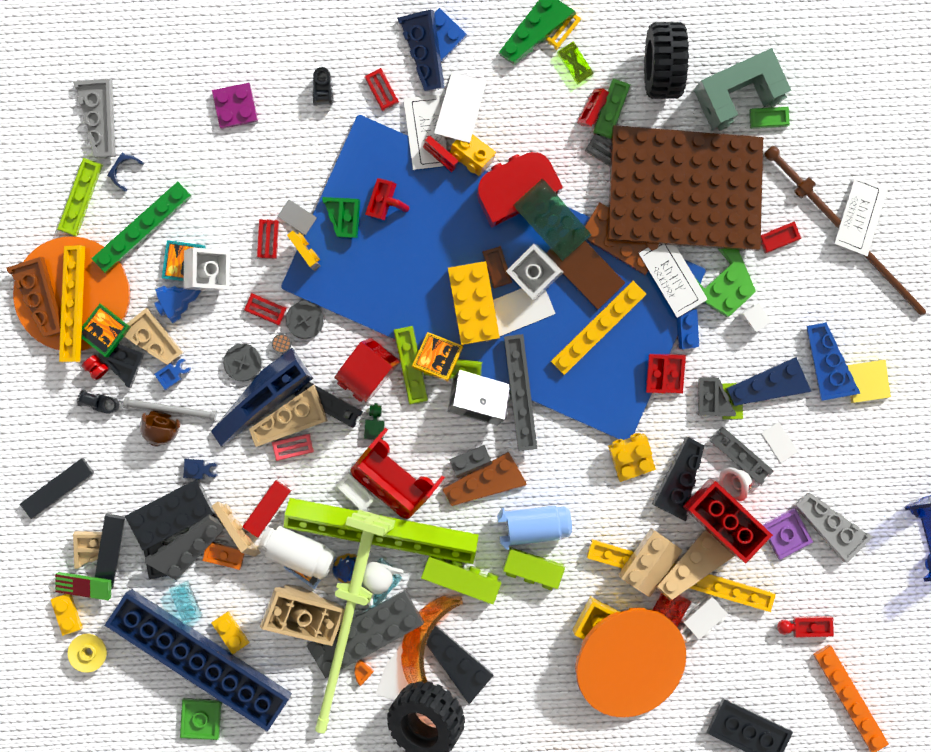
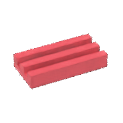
[272,433,314,461]

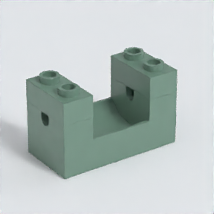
[693,48,792,131]

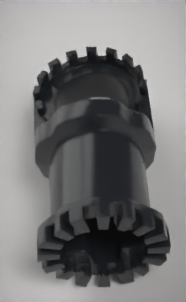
[77,389,120,414]

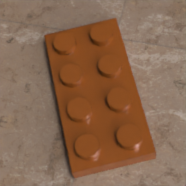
[580,202,659,275]

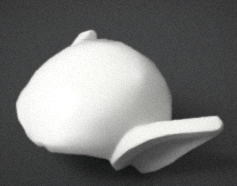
[362,562,404,606]

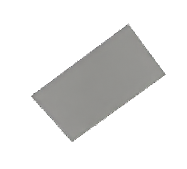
[277,199,317,235]

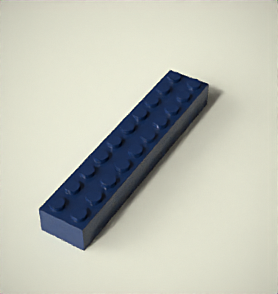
[104,589,292,732]

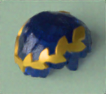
[332,553,357,583]

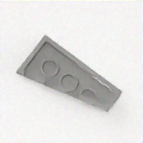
[73,79,116,158]
[794,493,873,563]

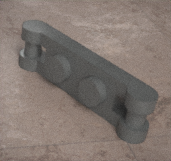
[710,427,774,485]

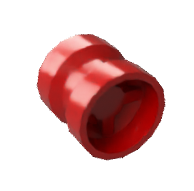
[81,354,109,381]

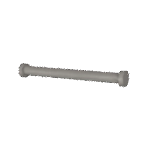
[123,397,217,422]

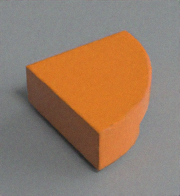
[355,659,374,686]

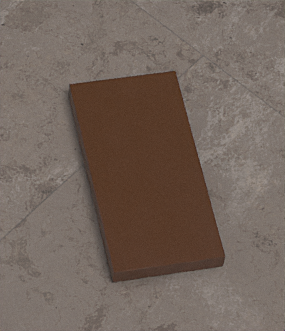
[546,227,625,310]

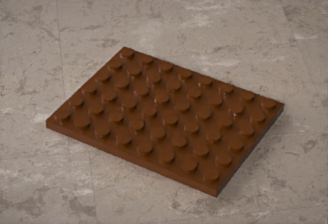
[607,125,764,251]

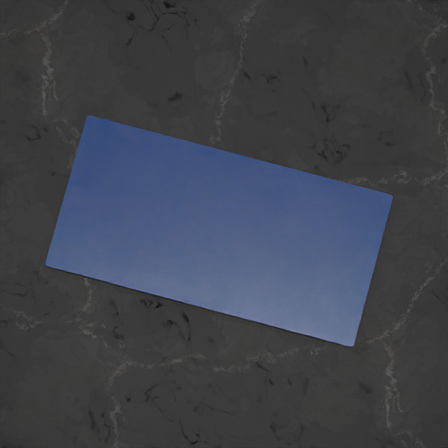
[281,115,706,440]

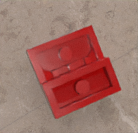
[646,354,686,394]

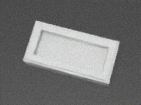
[335,472,376,511]

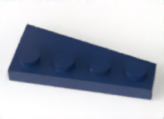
[397,9,445,92]
[725,357,812,406]

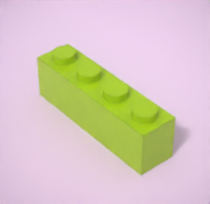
[421,556,501,605]

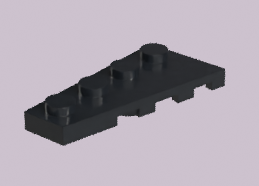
[652,436,705,521]
[423,625,494,704]

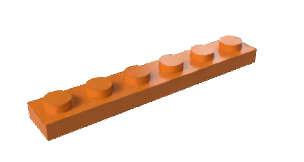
[813,644,889,752]

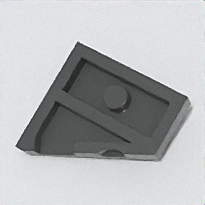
[698,377,736,416]

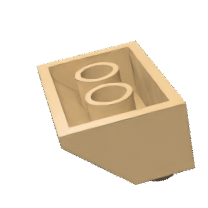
[618,528,683,597]

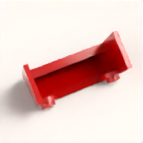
[351,428,445,519]

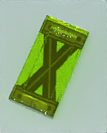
[557,41,594,85]

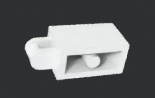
[678,594,727,643]

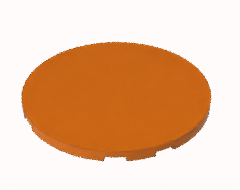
[13,236,130,351]
[575,608,686,717]

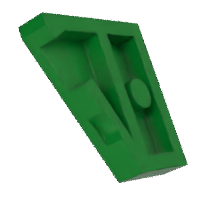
[322,197,360,238]

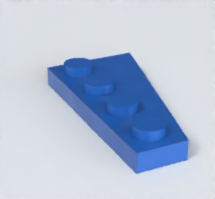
[806,322,861,401]

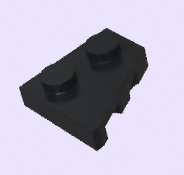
[100,344,145,388]

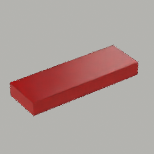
[243,480,292,538]

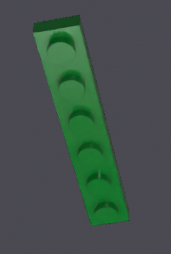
[91,181,192,274]

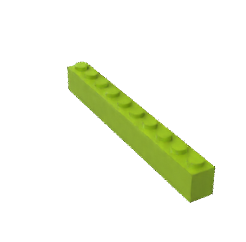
[284,498,479,564]

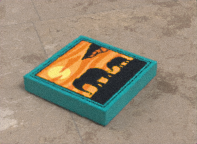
[162,240,206,281]

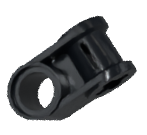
[312,67,334,106]

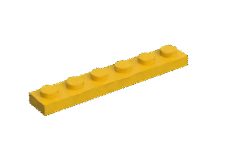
[59,245,85,362]
[550,281,646,375]

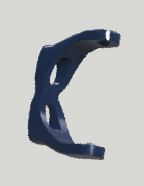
[107,152,145,192]

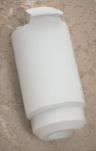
[259,526,335,579]

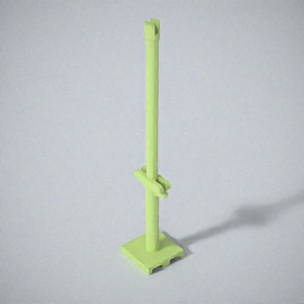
[315,509,396,733]

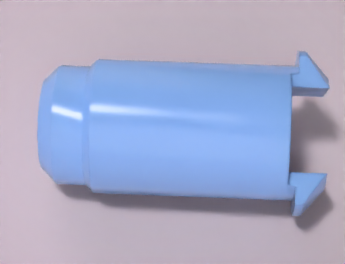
[497,505,572,550]

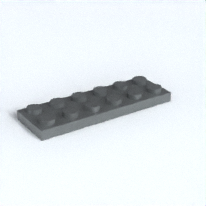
[306,589,424,679]

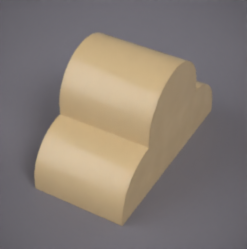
[260,584,345,646]

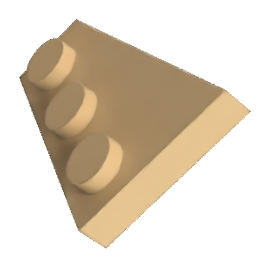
[211,502,261,557]

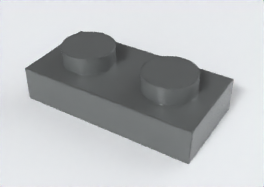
[449,445,492,478]

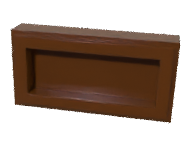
[482,246,512,289]

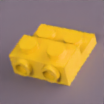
[608,433,656,482]

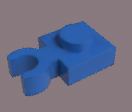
[154,359,191,390]

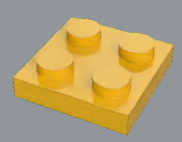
[287,231,320,271]

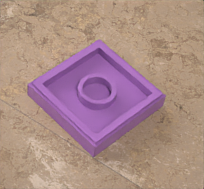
[763,508,813,560]

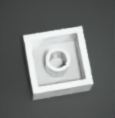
[506,244,564,299]
[184,248,230,291]

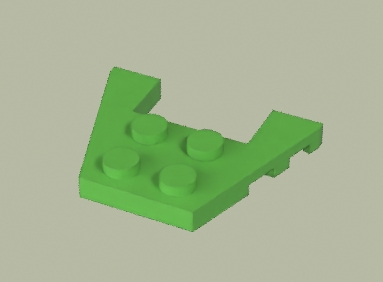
[695,248,756,317]

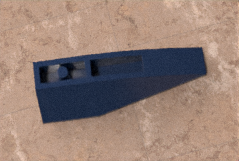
[211,348,314,447]

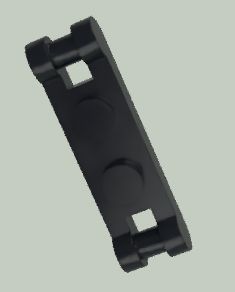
[294,382,363,428]

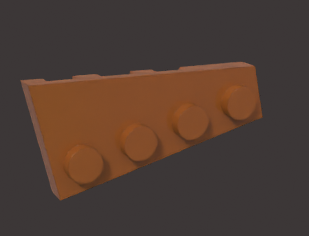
[6,257,61,337]
[442,451,527,506]

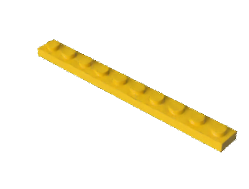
[587,539,776,612]

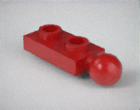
[777,616,834,637]

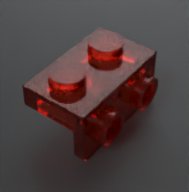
[652,593,692,627]

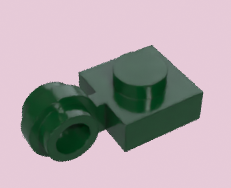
[364,403,385,440]

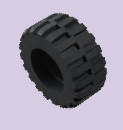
[644,22,689,99]
[387,681,465,752]

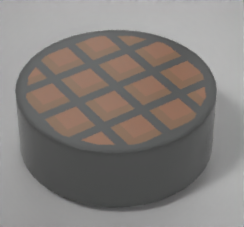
[272,334,292,353]

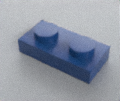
[677,309,699,349]

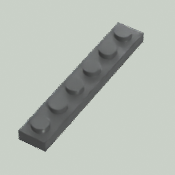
[504,334,538,452]

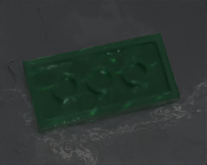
[513,178,591,261]

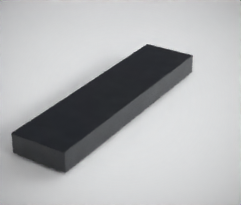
[20,458,94,519]
[95,513,125,589]

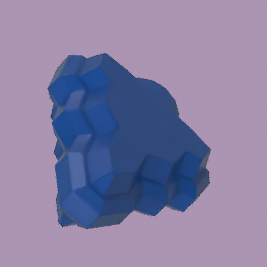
[154,286,202,324]

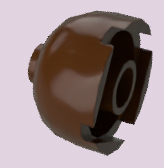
[140,411,181,447]

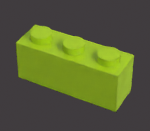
[502,547,565,590]

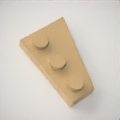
[124,308,184,365]

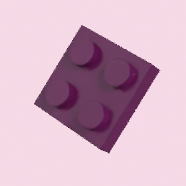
[212,82,258,129]

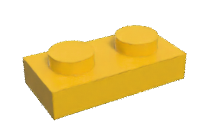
[50,594,83,636]
[211,611,250,655]

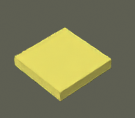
[847,360,891,403]

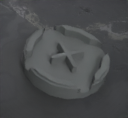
[286,301,324,339]
[223,344,263,382]

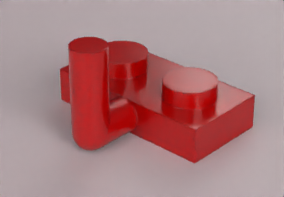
[365,178,409,221]

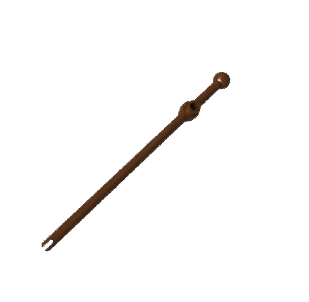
[765,146,926,315]

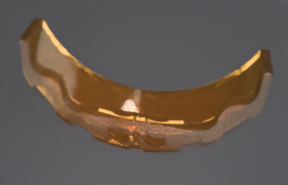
[401,595,463,684]

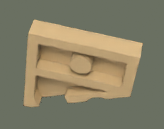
[73,531,102,569]

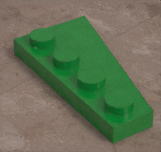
[499,0,576,65]

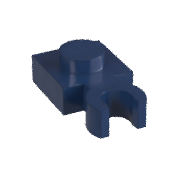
[183,458,218,479]

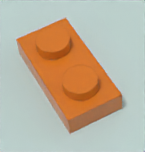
[202,542,245,570]

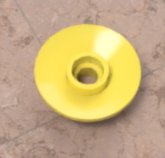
[68,634,107,673]

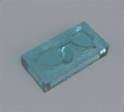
[169,580,203,624]

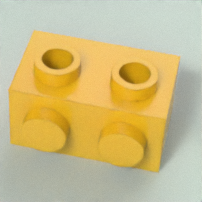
[450,134,496,177]

